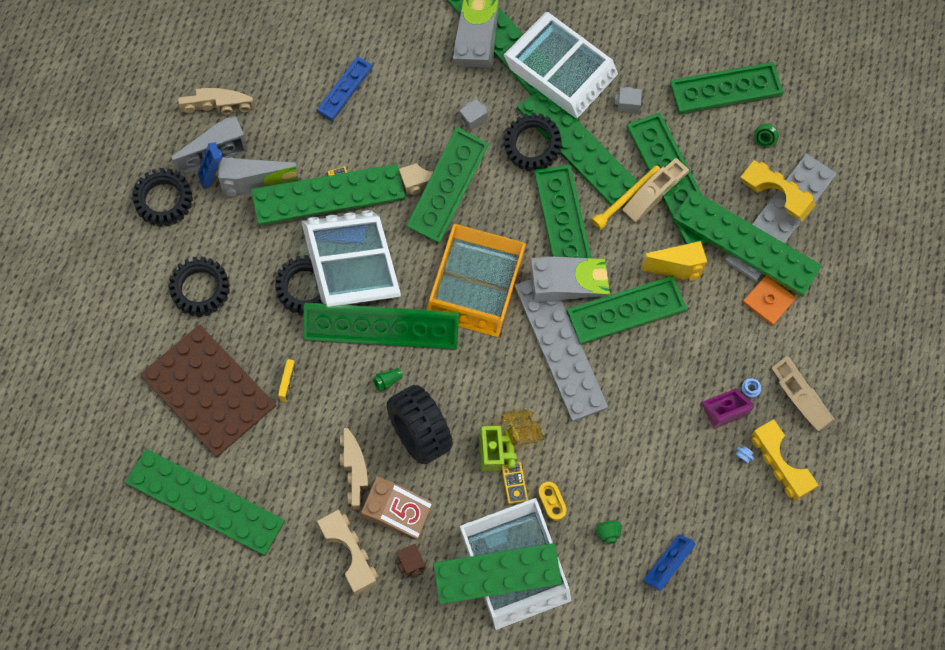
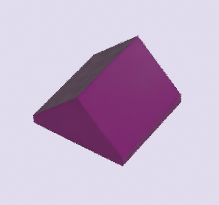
[701,388,754,429]

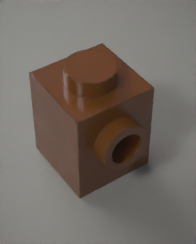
[397,544,425,578]

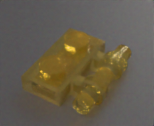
[501,409,544,446]

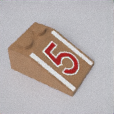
[361,477,433,540]

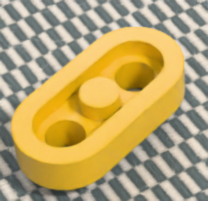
[538,482,567,521]

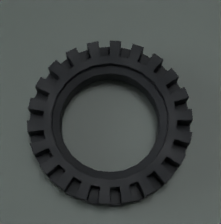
[504,112,562,172]
[132,168,193,227]
[275,255,335,315]
[168,256,230,317]

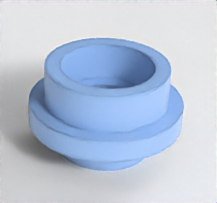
[742,378,761,398]
[735,446,754,464]

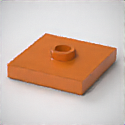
[743,276,796,326]

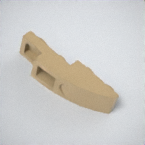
[178,88,255,115]
[622,158,689,223]
[772,356,835,431]
[340,428,368,510]

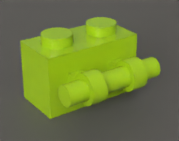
[478,426,517,472]

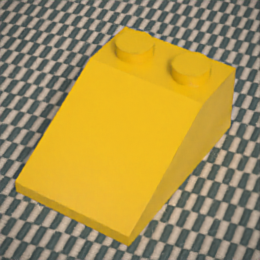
[641,241,707,281]

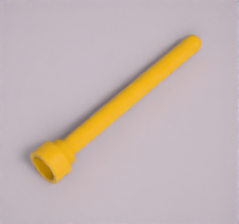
[591,166,660,230]

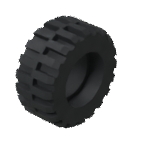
[386,385,453,464]

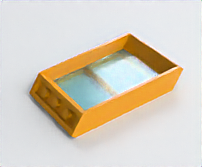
[427,224,526,337]

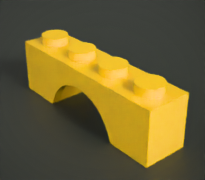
[741,160,816,223]
[751,419,819,501]

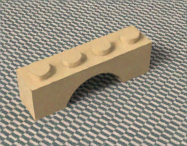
[399,163,476,195]
[317,510,378,595]

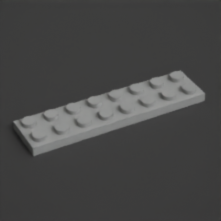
[725,153,837,282]
[514,279,608,422]

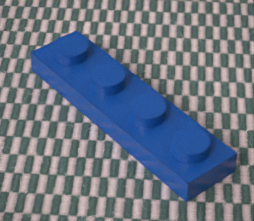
[317,56,373,121]

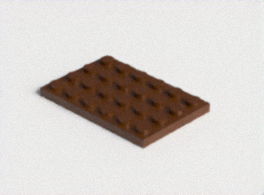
[140,325,276,458]

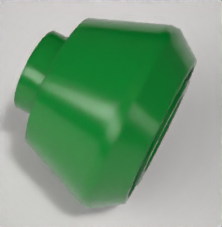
[754,124,779,147]
[595,520,622,544]

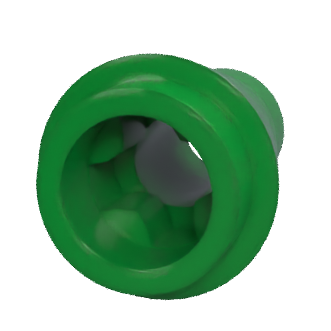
[373,368,403,391]

